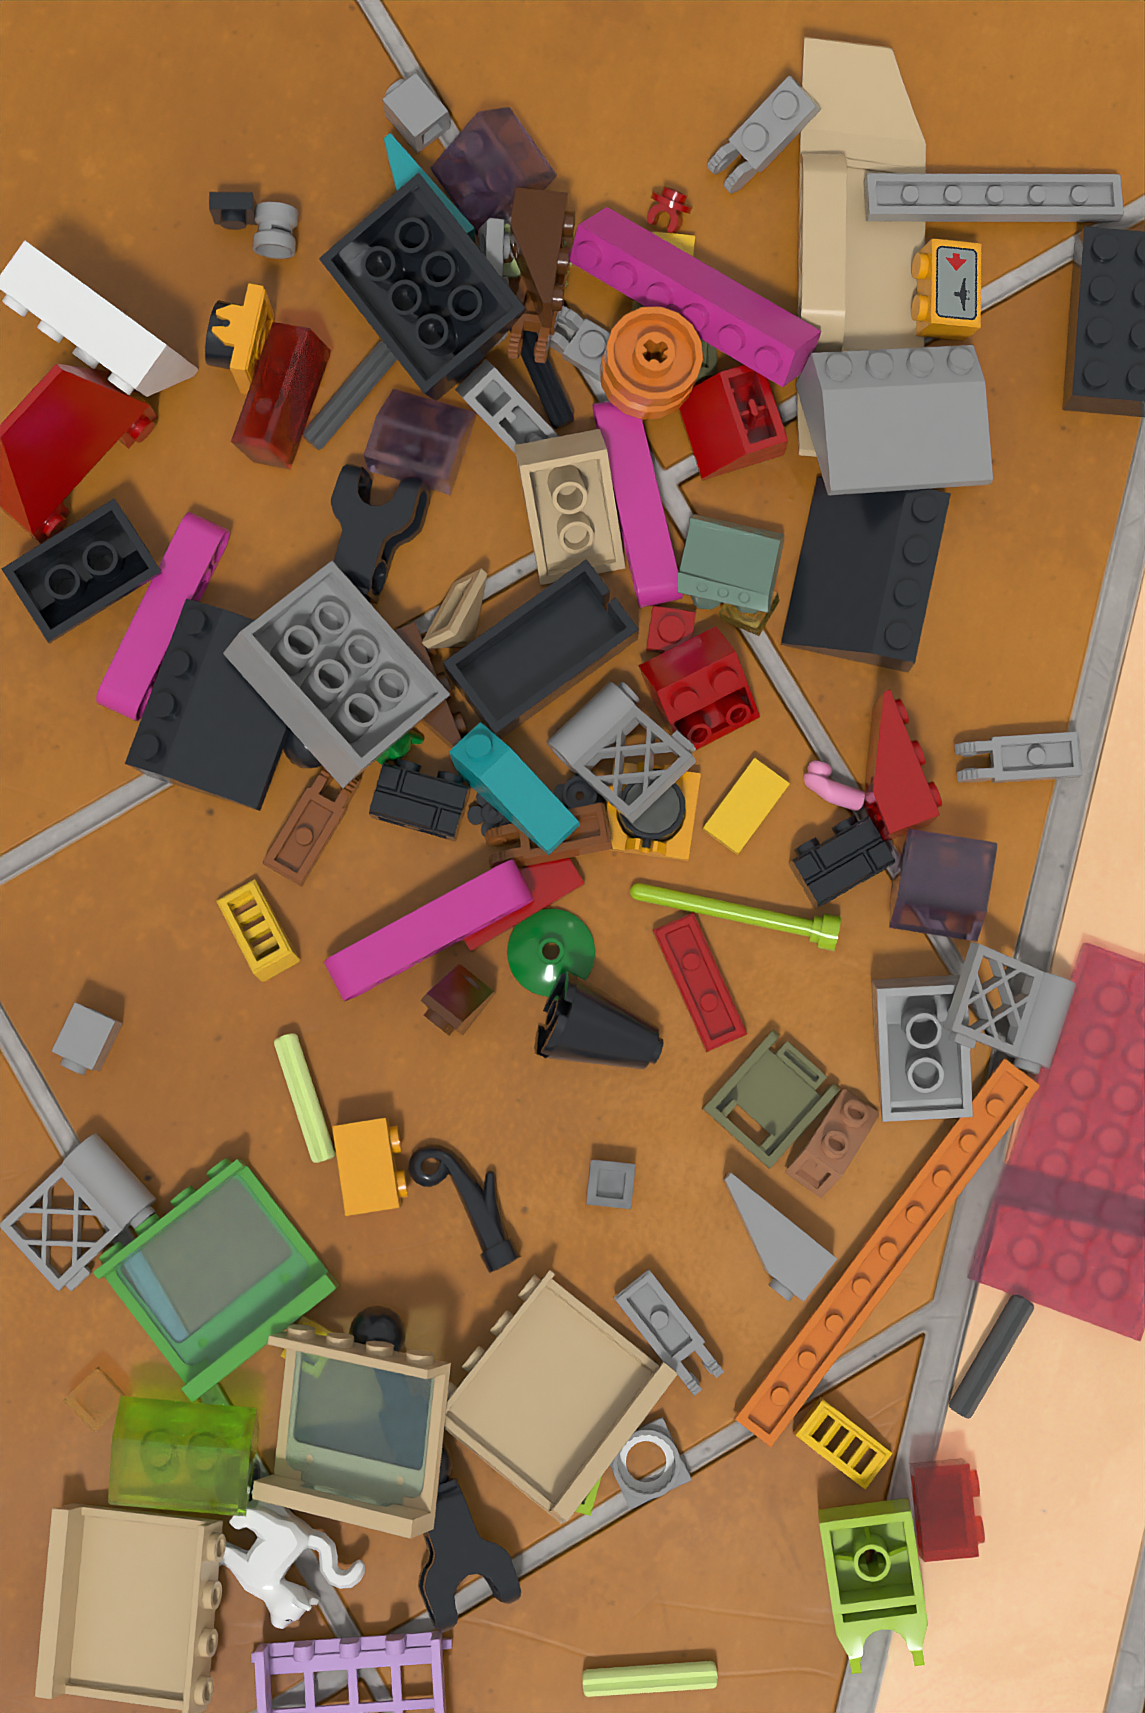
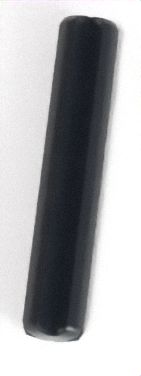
[509,328,574,429]

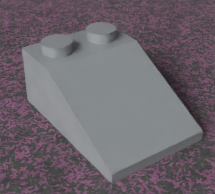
[871,975,973,1122]

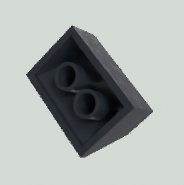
[1,498,162,644]

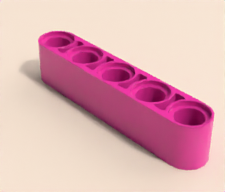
[592,400,683,608]
[96,512,230,721]
[324,860,534,1002]

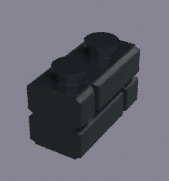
[369,759,470,842]
[789,815,895,909]

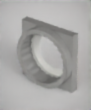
[610,1417,691,1509]

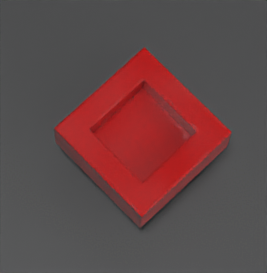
[646,606,696,654]

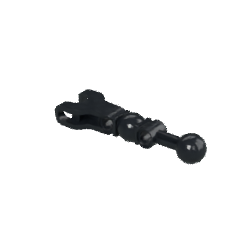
[283,463,431,768]
[349,1306,521,1633]

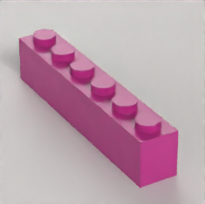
[569,207,822,387]

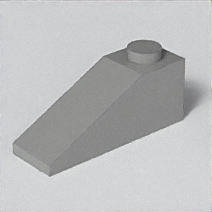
[455,359,559,453]
[723,1172,837,1302]

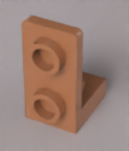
[785,1089,879,1198]

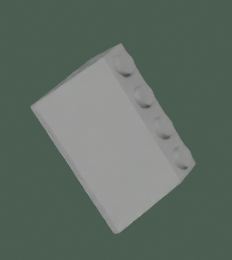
[796,345,993,495]
[223,561,450,788]

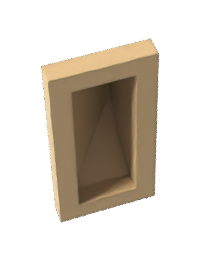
[422,568,487,649]

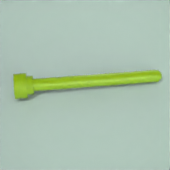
[630,883,842,951]

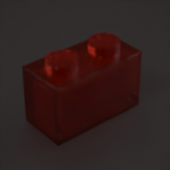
[909,1458,985,1562]

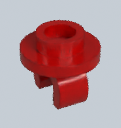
[647,186,693,234]

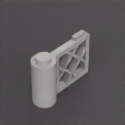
[546,681,696,823]
[943,942,1076,1075]
[0,1133,157,1291]

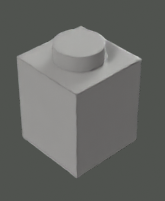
[382,73,450,154]
[51,1003,123,1075]

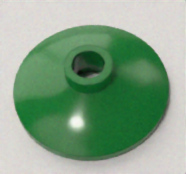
[507,909,595,997]

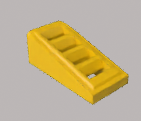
[216,879,300,982]
[793,1396,893,1490]

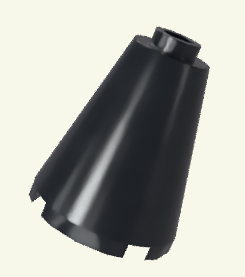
[534,971,664,1069]

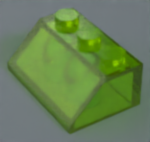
[108,1396,260,1517]

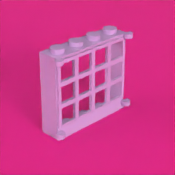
[251,1631,452,1713]

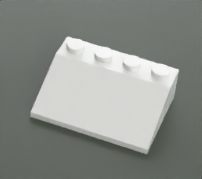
[0,241,199,397]

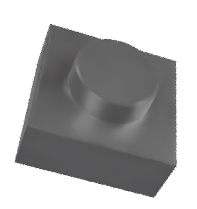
[586,1159,636,1209]

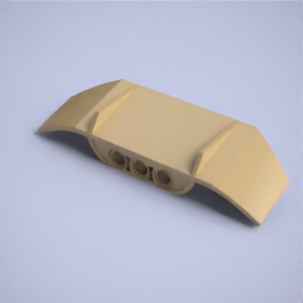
[797,36,926,457]

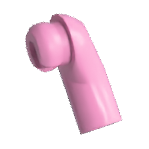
[804,761,865,812]

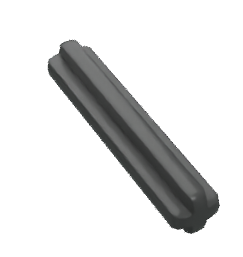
[303,340,397,450]
[949,1294,1034,1419]

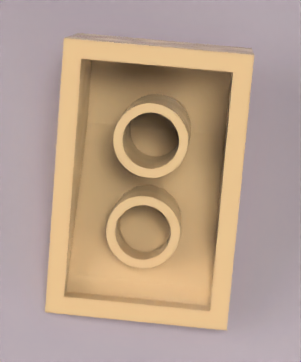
[514,429,626,585]

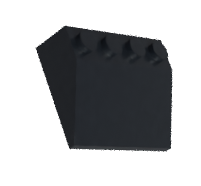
[319,173,527,401]
[781,477,951,673]
[125,599,290,811]

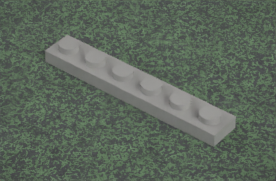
[864,173,1124,222]

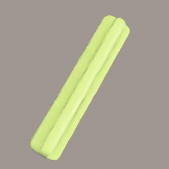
[274,1033,335,1163]
[582,1661,718,1697]

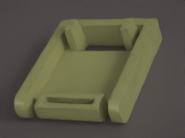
[702,1029,840,1169]

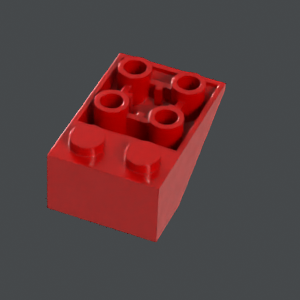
[863,689,942,842]

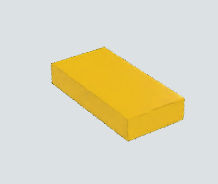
[702,758,790,856]

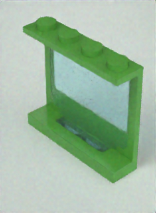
[93,1157,340,1403]

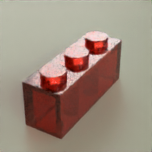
[231,322,331,470]

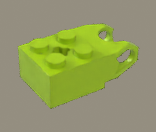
[818,1498,928,1674]

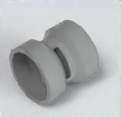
[252,202,299,259]

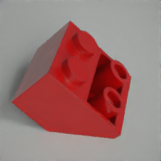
[678,365,788,481]
[638,626,760,751]

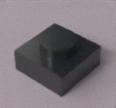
[209,192,258,230]

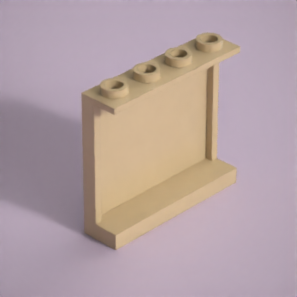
[444,1270,678,1524]
[35,1503,226,1713]

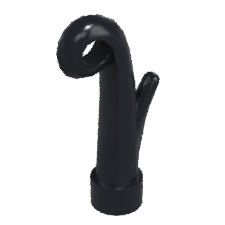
[408,1145,521,1274]

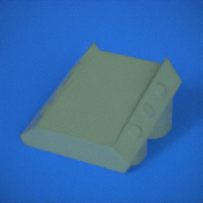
[677,514,784,614]

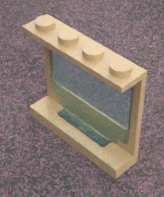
[252,1324,451,1539]

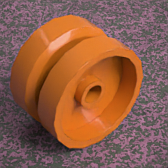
[599,306,703,420]

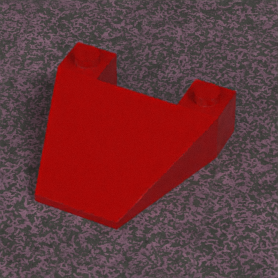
[0,364,157,544]

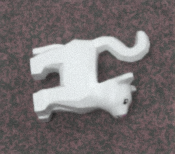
[219,1490,365,1629]

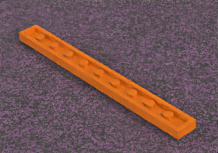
[734,1058,1040,1447]

